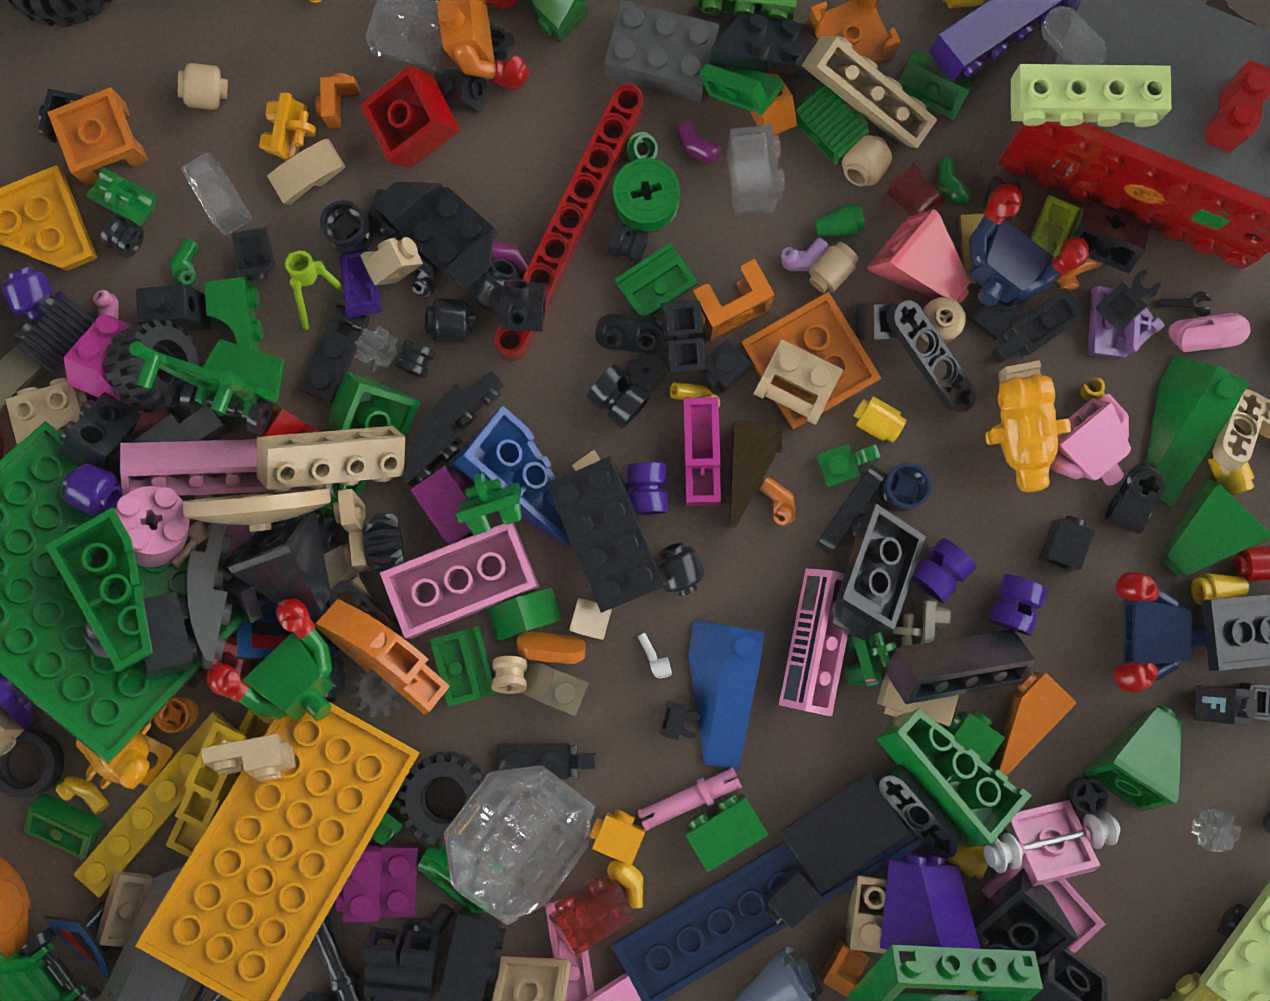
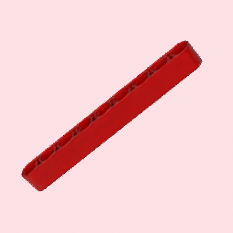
[494,83,643,361]

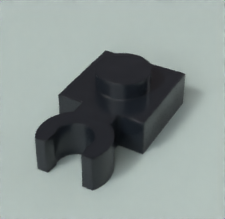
[1095,270,1161,332]

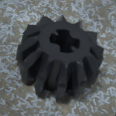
[362,513,405,571]

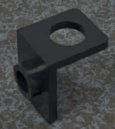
[38,89,86,143]

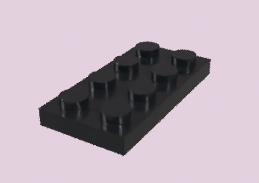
[547,456,667,613]

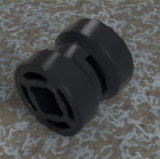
[607,222,649,264]

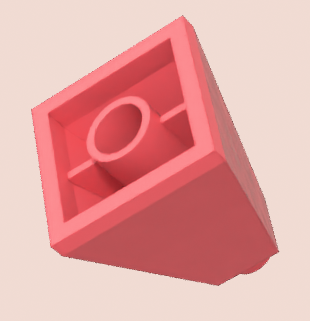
[866,209,971,303]

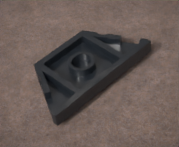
[708,13,820,81]

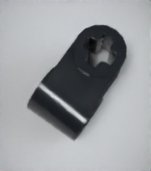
[1105,464,1165,534]

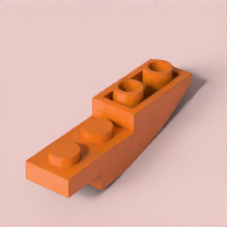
[315,599,450,715]

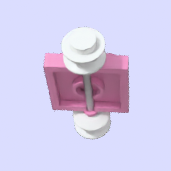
[984,800,1120,887]

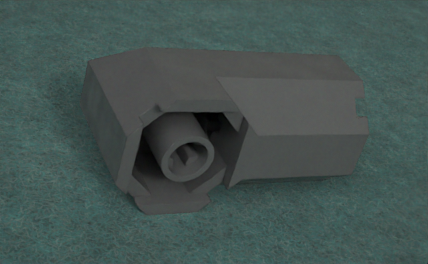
[103,864,193,1001]

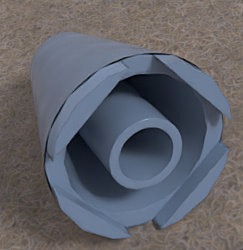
[734,946,823,1001]

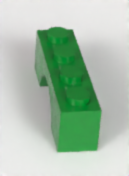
[204,277,268,421]

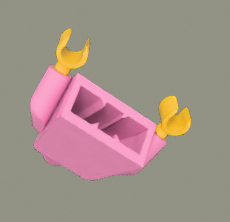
[1050,378,1131,486]

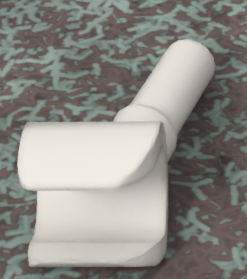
[638,633,672,679]

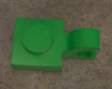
[816,444,881,488]

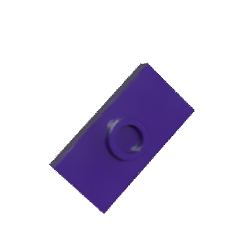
[339,249,382,318]

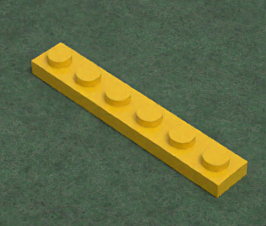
[73,712,238,898]

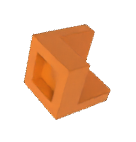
[818,938,869,997]

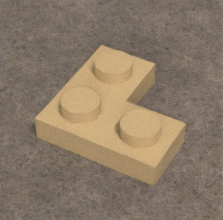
[334,489,372,572]

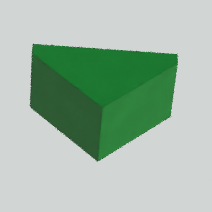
[487,588,563,642]

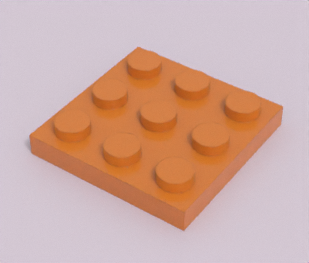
[740,292,882,431]

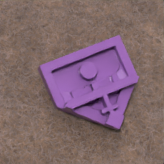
[1087,286,1165,359]

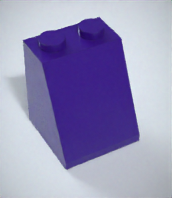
[880,853,980,956]

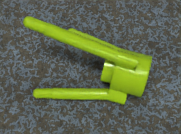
[285,251,344,331]

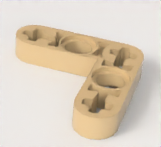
[1213,389,1270,471]

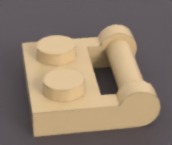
[754,339,843,425]

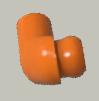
[759,476,796,526]

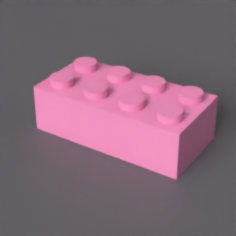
[380,523,540,639]

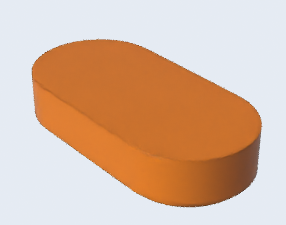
[516,631,586,664]

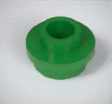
[625,132,658,162]

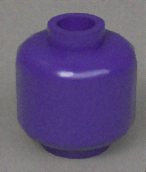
[2,267,54,320]
[63,464,122,516]

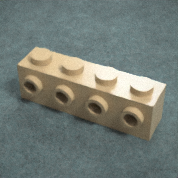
[801,35,937,148]
[257,426,405,492]

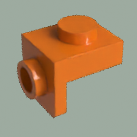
[315,73,360,128]

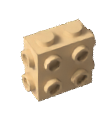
[5,378,94,445]

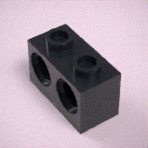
[59,392,141,469]

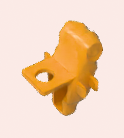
[985,374,1071,492]
[76,721,173,789]

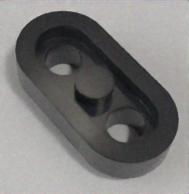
[595,314,664,352]

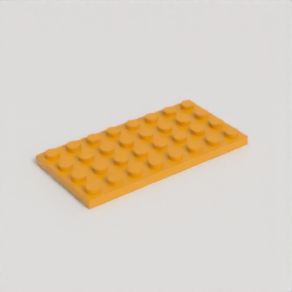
[135,702,420,1001]

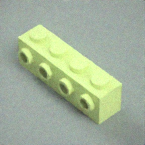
[1011,64,1172,127]

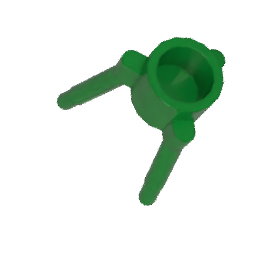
[417,845,501,909]

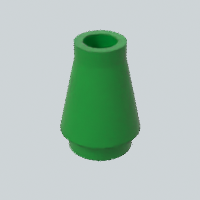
[814,202,866,238]

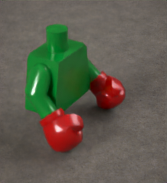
[207,598,333,721]

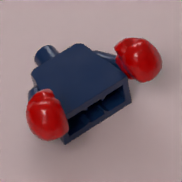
[969,184,1090,306]
[1114,572,1206,693]

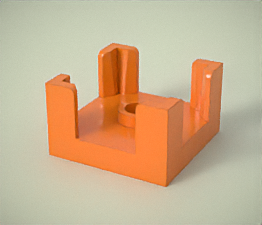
[807,0,901,64]
[47,87,148,186]
[693,259,775,342]

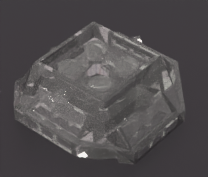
[444,765,595,925]

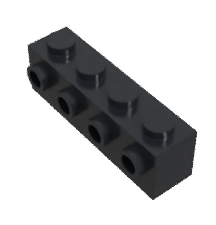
[885,629,1036,704]

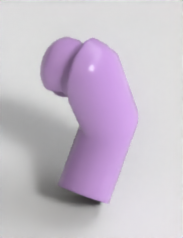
[780,238,830,271]

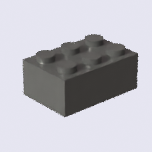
[604,0,720,103]

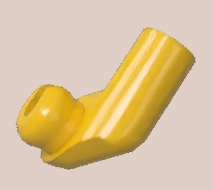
[670,382,721,407]
[56,776,110,815]
[607,860,643,908]

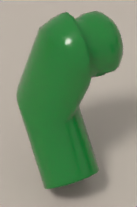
[170,237,200,287]

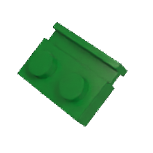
[614,242,698,316]
[430,626,498,707]

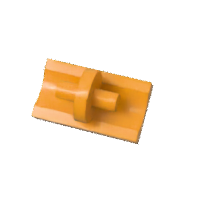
[259,93,316,161]

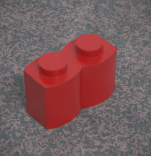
[1205,60,1270,153]

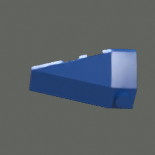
[450,405,571,546]
[688,621,765,770]

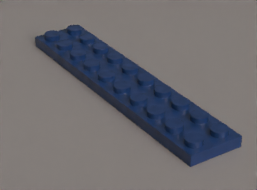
[611,783,935,1001]

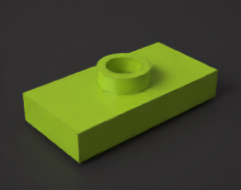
[1029,195,1080,258]

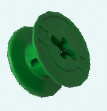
[613,158,680,233]

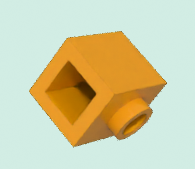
[589,809,645,866]

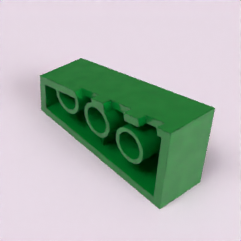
[876,709,1032,848]

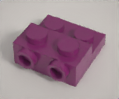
[336,843,418,922]

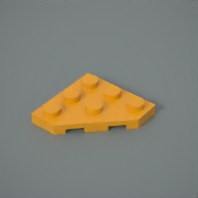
[0,165,98,271]

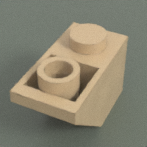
[845,875,887,954]

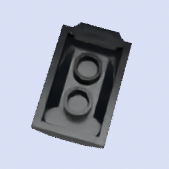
[832,504,926,641]

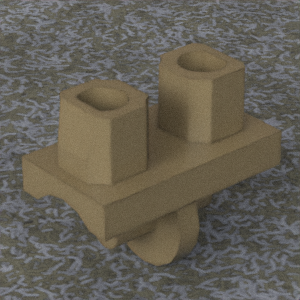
[892,601,951,646]

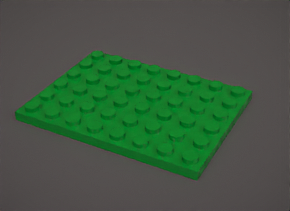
[0,421,246,765]

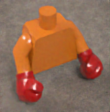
[437,0,530,90]

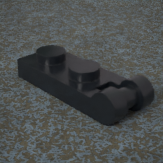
[299,303,370,404]

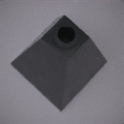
[228,511,330,620]

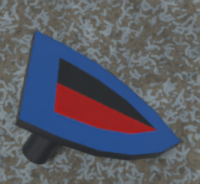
[237,613,292,670]
[43,902,111,979]

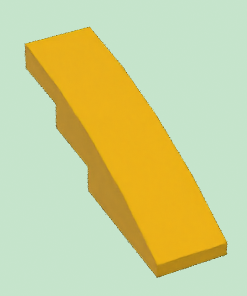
[165,720,248,857]

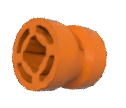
[154,696,199,733]

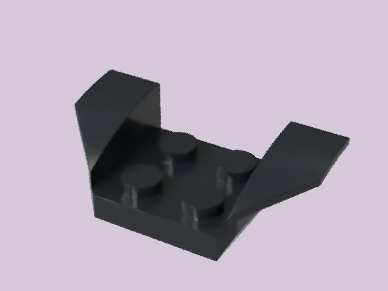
[372,182,498,290]

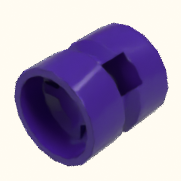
[622,462,668,515]
[912,537,976,604]
[988,574,1048,636]

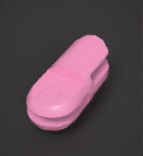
[1168,313,1251,352]

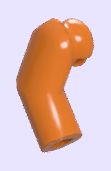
[1056,258,1102,292]

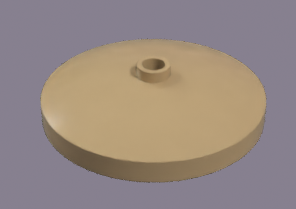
[182,488,331,532]

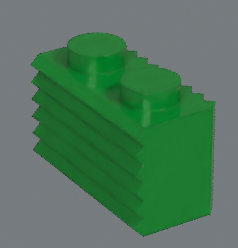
[795,83,869,166]

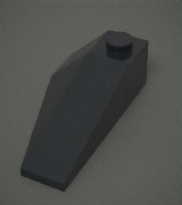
[940,868,1077,995]

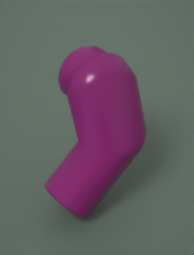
[678,122,721,163]
[492,241,530,278]

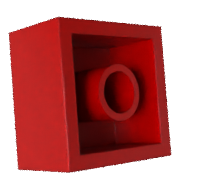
[360,65,460,168]

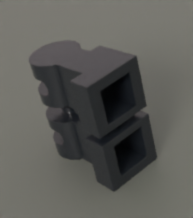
[660,300,706,373]

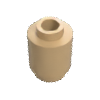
[809,242,859,293]

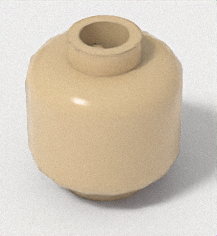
[178,63,228,110]
[842,135,892,187]
[917,297,966,344]

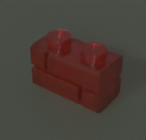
[549,876,636,957]

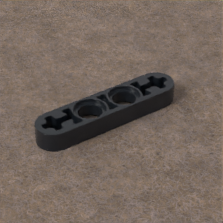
[886,300,977,412]

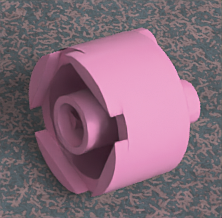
[115,486,190,567]

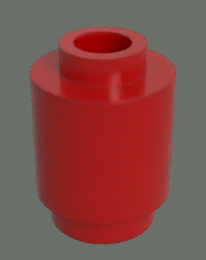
[1233,545,1270,582]

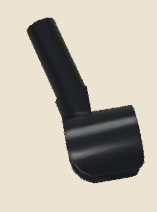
[1160,291,1212,317]

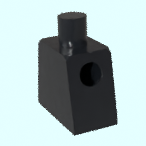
[136,284,211,332]

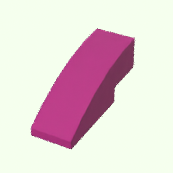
[683,397,721,507]

